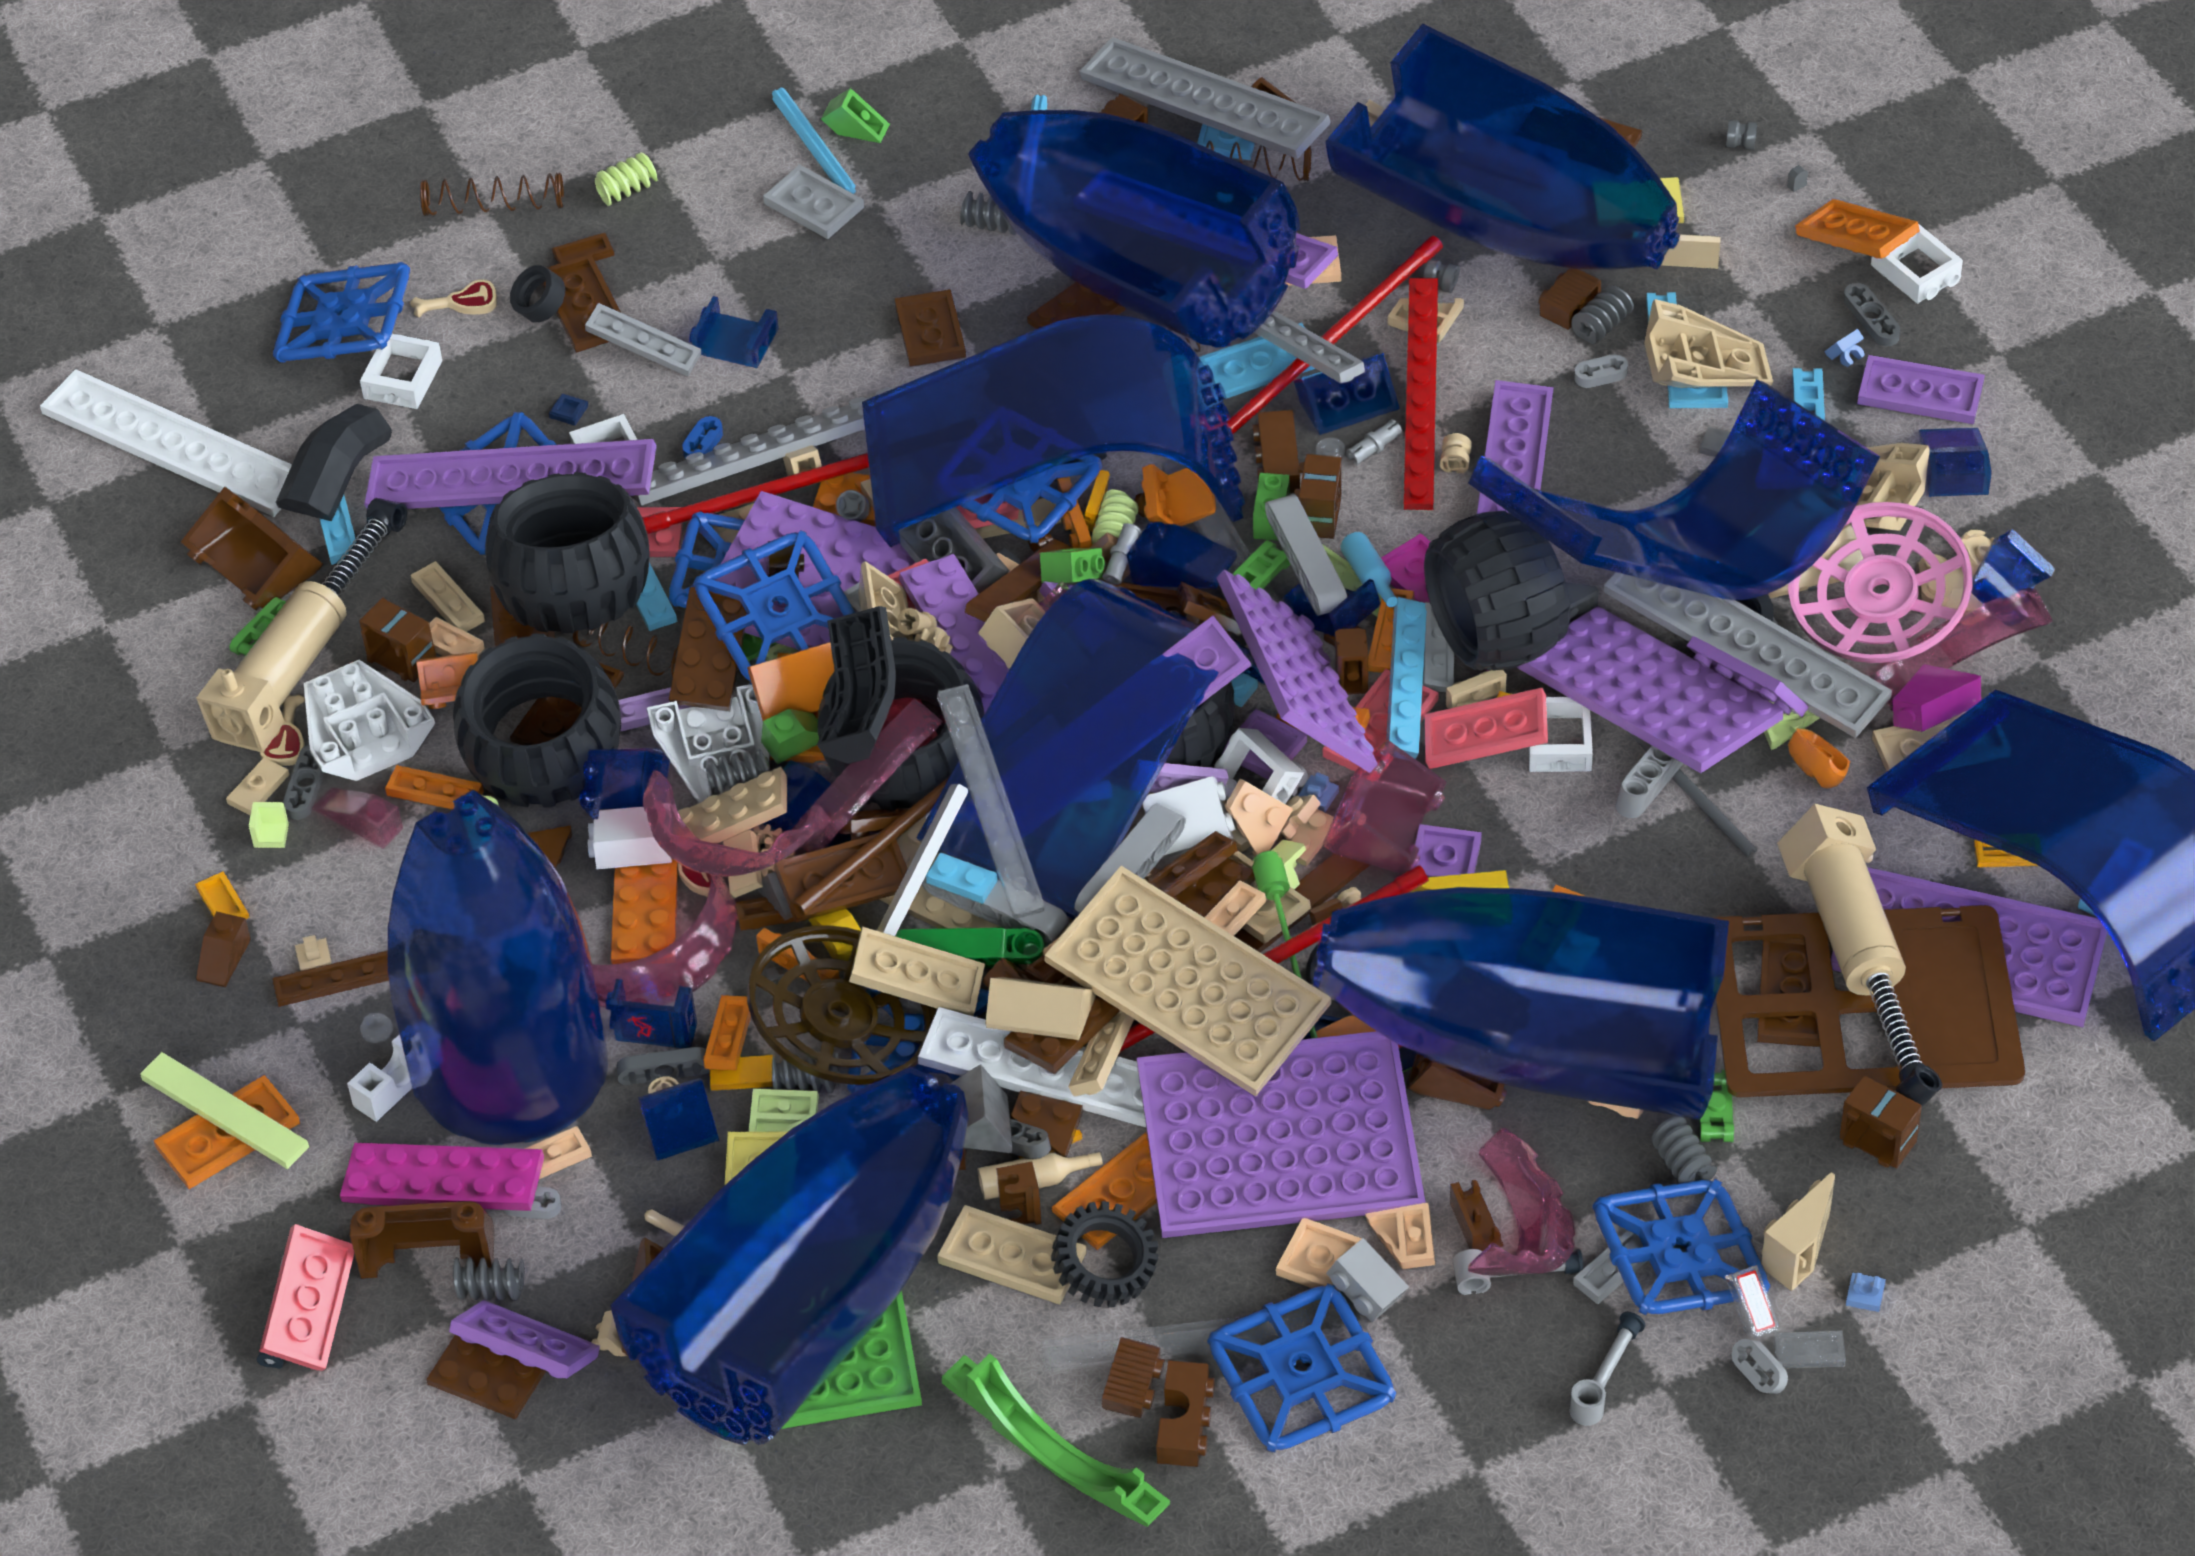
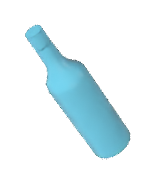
[1340,532,1398,607]

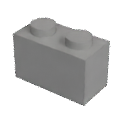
[1326,1238,1409,1323]

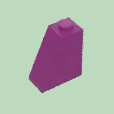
[1893,664,1981,732]

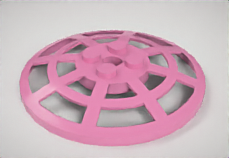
[1788,502,1972,663]

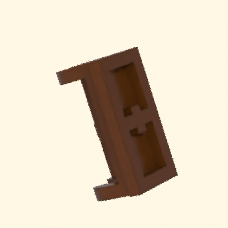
[996,1161,1042,1225]
[1450,1180,1504,1252]

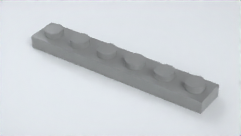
[1240,305,1365,383]

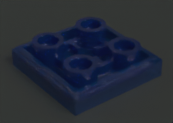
[638,1078,720,1161]

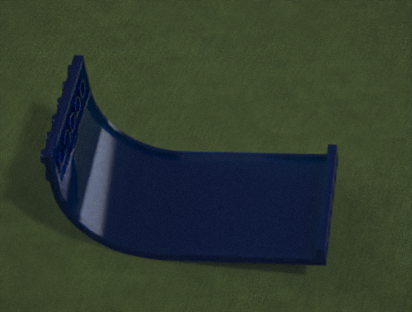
[862,315,1245,547]
[1468,379,1880,600]
[916,578,1266,920]
[1867,689,2195,1042]

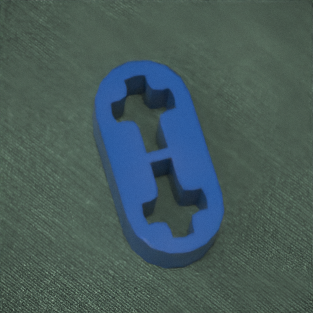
[682,416,723,459]

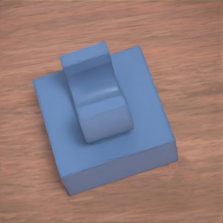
[1824,329,1865,367]
[1298,772,1339,812]
[1846,1273,1886,1312]

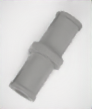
[1346,419,1403,466]
[1102,523,1141,585]

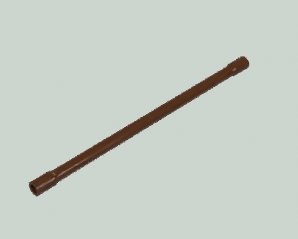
[791,685,1072,916]

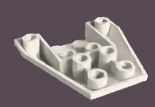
[304,660,435,781]
[647,684,770,803]

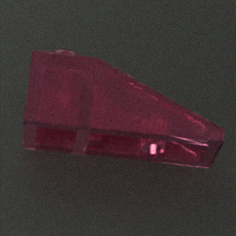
[312,788,403,849]

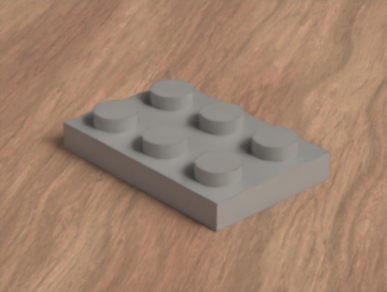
[763,164,864,239]

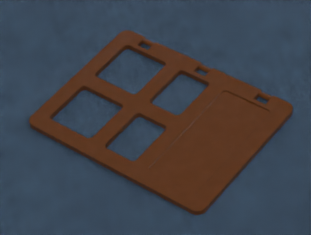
[1706,905,2025,1098]

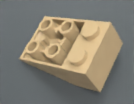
[1761,1172,1835,1291]

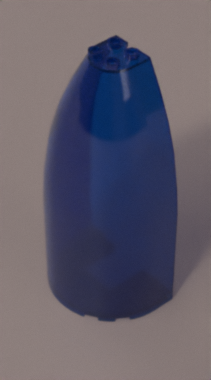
[1325,23,1680,270]
[968,110,1300,348]
[388,790,608,1145]
[1312,887,1729,1120]
[610,1067,969,1445]

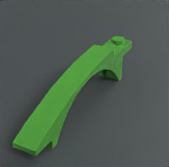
[942,1353,1170,1527]

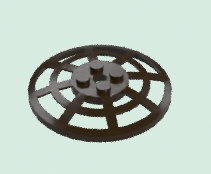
[747,925,937,1085]

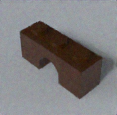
[1156,1360,1215,1467]

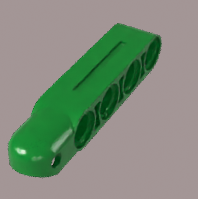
[895,928,1045,968]

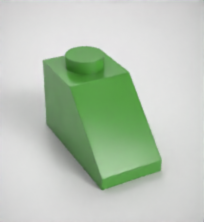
[821,88,890,143]
[761,709,819,764]

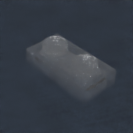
[1774,1331,1846,1369]

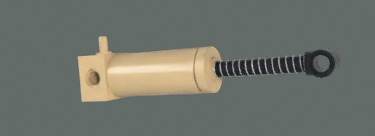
[196,498,408,752]
[1777,803,1942,1107]

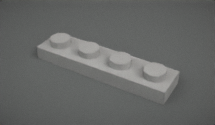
[585,303,701,376]

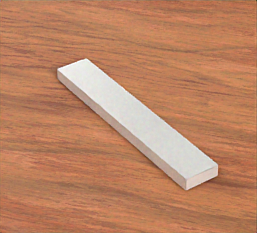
[877,784,968,936]

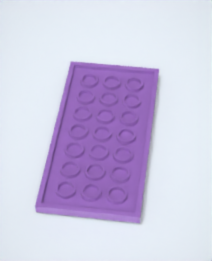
[1217,569,1378,773]
[1516,606,1784,773]
[1831,867,2110,1027]

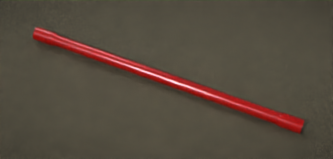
[1200,235,1443,456]
[642,420,978,534]
[1118,865,1429,1055]

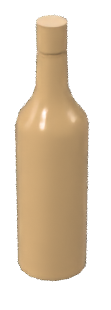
[977,1152,1103,1200]

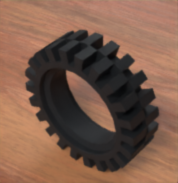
[1051,1201,1159,1308]

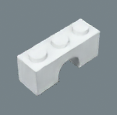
[347,1021,442,1122]

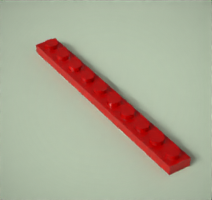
[1404,278,1438,510]

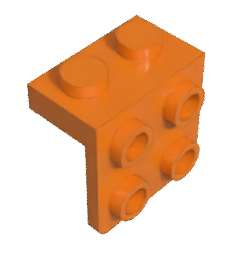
[1141,461,1216,532]
[416,651,478,709]

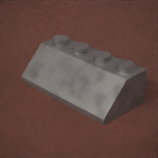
[891,489,1010,594]

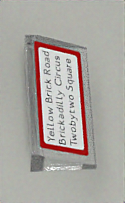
[1725,1265,1780,1339]

